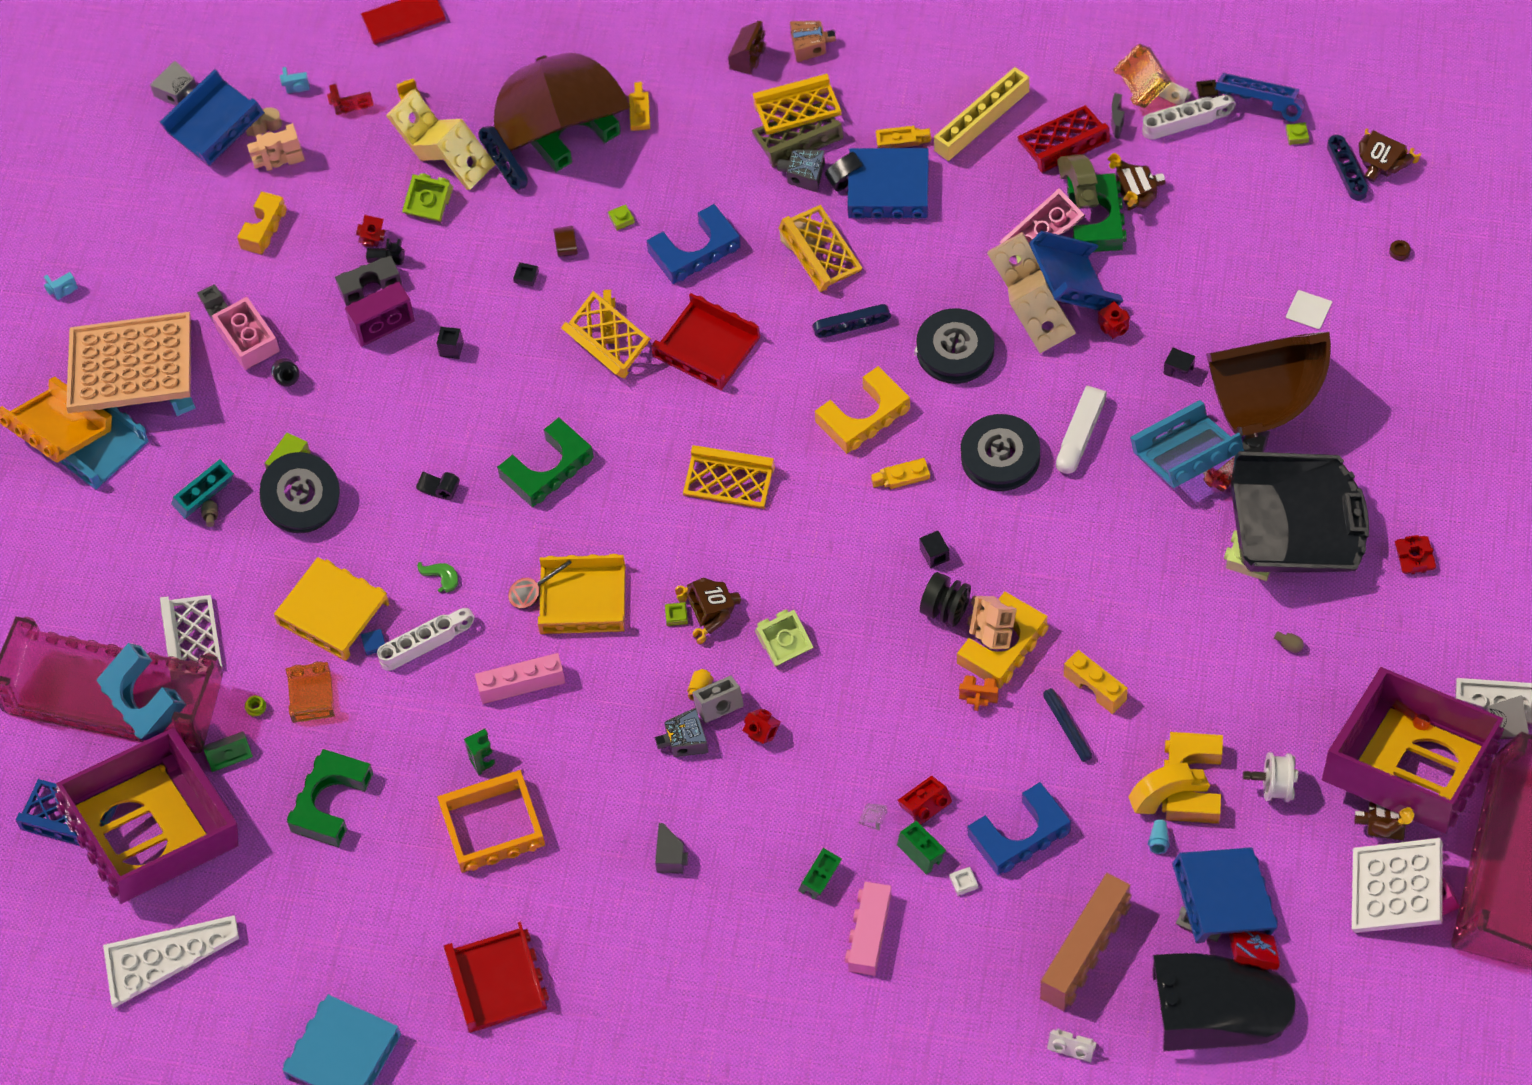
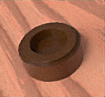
[1389,240,1411,261]

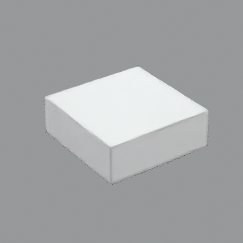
[949,867,978,896]

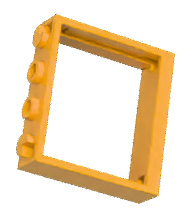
[437,769,546,873]

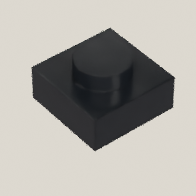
[513,262,539,287]

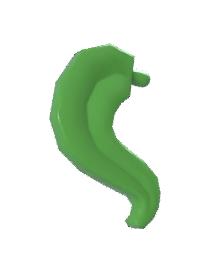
[417,562,458,593]

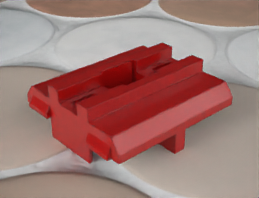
[1395,535,1436,575]

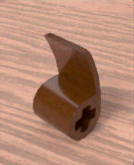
[554,226,578,257]

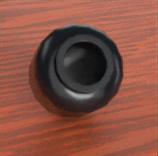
[271,358,299,387]

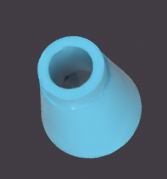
[1148,820,1170,854]

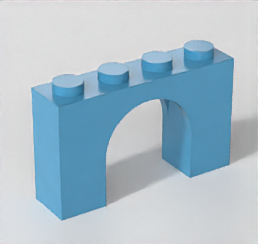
[96,643,187,741]

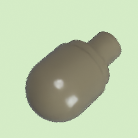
[201,500,218,527]
[1274,631,1304,653]

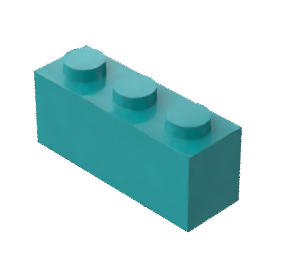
[171,459,234,519]

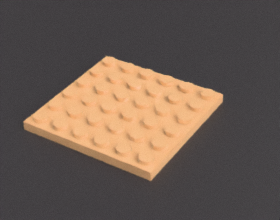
[66,312,191,413]

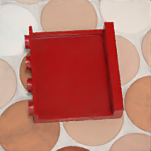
[651,293,760,391]
[443,922,549,1033]

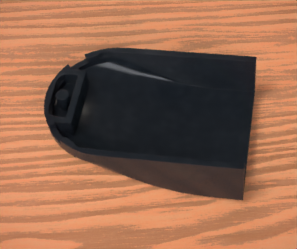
[1153,953,1296,1052]

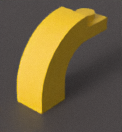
[1128,763,1210,814]

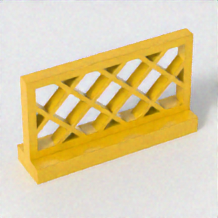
[753,74,842,135]
[778,204,862,292]
[561,291,651,379]
[683,445,775,509]

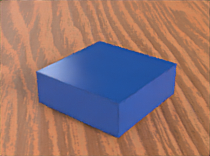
[361,629,385,656]

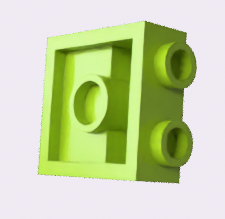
[402,173,453,222]

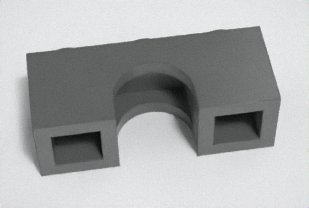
[335,256,402,306]

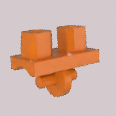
[959,675,999,711]

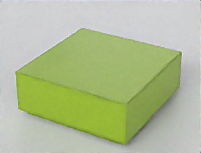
[665,602,688,626]

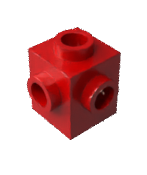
[356,214,385,248]
[1098,301,1130,339]
[742,709,781,744]

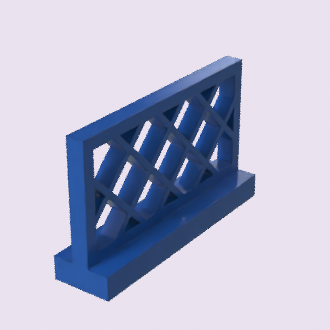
[16,779,118,846]

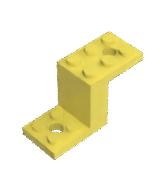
[386,90,495,190]

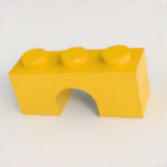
[237,191,287,255]
[1063,650,1128,714]

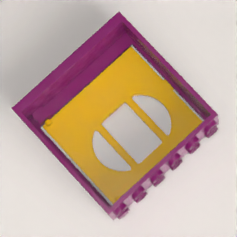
[1322,667,1504,834]
[55,727,239,904]

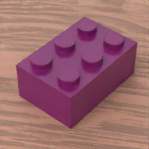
[345,282,415,347]

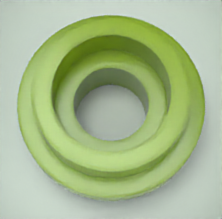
[245,695,266,717]

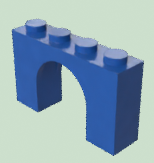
[646,204,741,284]
[967,782,1071,876]

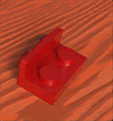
[898,775,952,825]

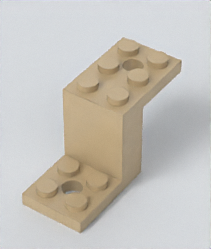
[987,232,1076,353]

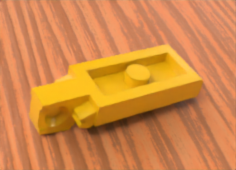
[629,82,650,131]
[875,125,931,148]
[603,290,615,344]
[871,458,930,489]

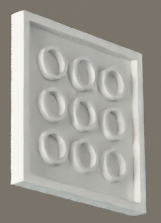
[1352,838,1443,933]

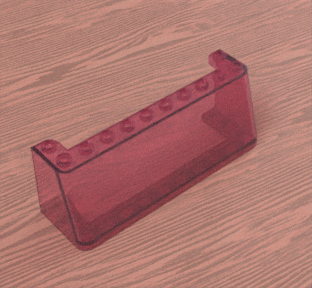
[0,616,223,753]
[1451,731,1532,968]

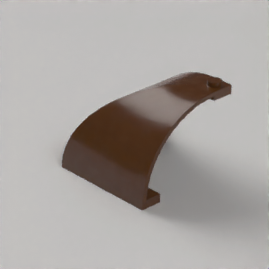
[494,53,630,154]
[1206,332,1331,439]

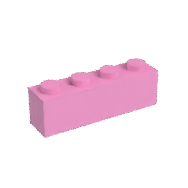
[475,653,565,704]
[845,882,892,976]

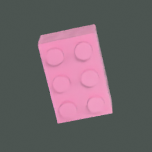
[212,297,280,370]

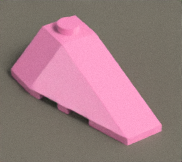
[1000,188,1085,257]

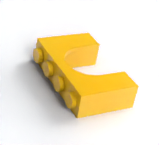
[815,366,910,454]
[957,591,1049,689]
[1162,732,1223,824]

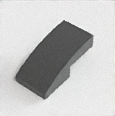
[1111,93,1125,139]
[197,284,228,325]

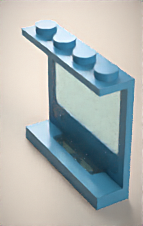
[1130,400,1244,488]

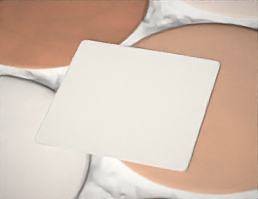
[1286,290,1332,329]

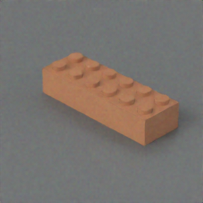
[1040,872,1132,1011]

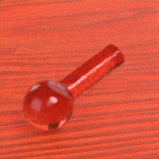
[1392,699,1430,730]

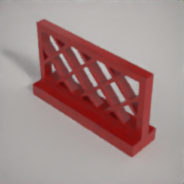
[1017,105,1110,173]

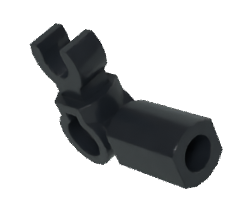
[366,239,405,265]

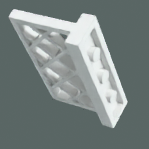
[160,595,222,680]

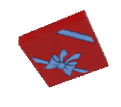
[1229,931,1280,970]

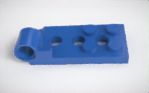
[1216,73,1304,122]

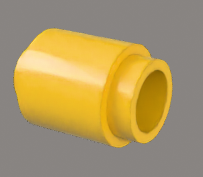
[687,669,714,701]

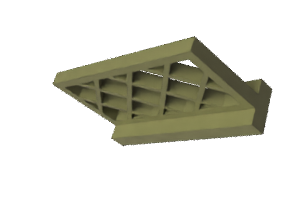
[752,102,844,167]

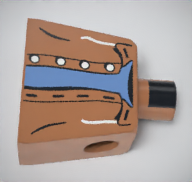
[790,21,836,62]

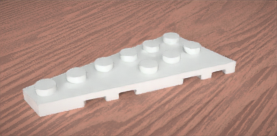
[103,915,239,1008]

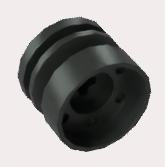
[920,572,971,626]

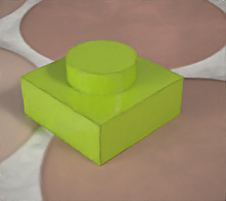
[1285,122,1309,145]
[608,204,635,230]

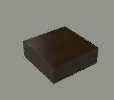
[1196,79,1219,99]

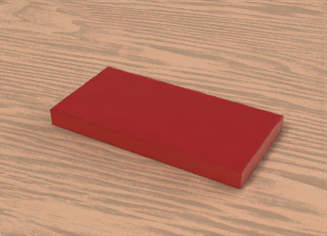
[361,0,446,45]

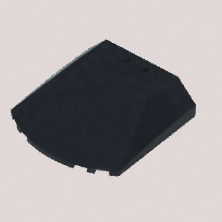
[1231,451,1369,572]

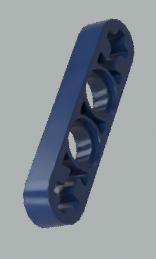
[479,126,528,190]
[1327,135,1368,201]
[812,304,891,338]

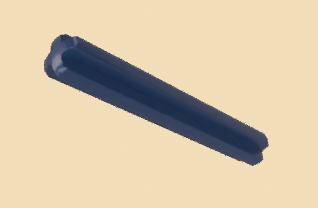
[1043,688,1092,762]

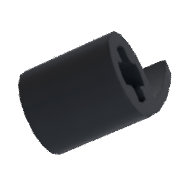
[825,152,863,191]
[416,471,460,500]

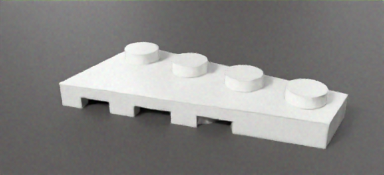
[1455,678,1532,725]

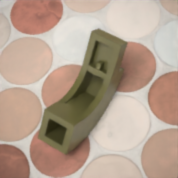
[1057,154,1099,208]

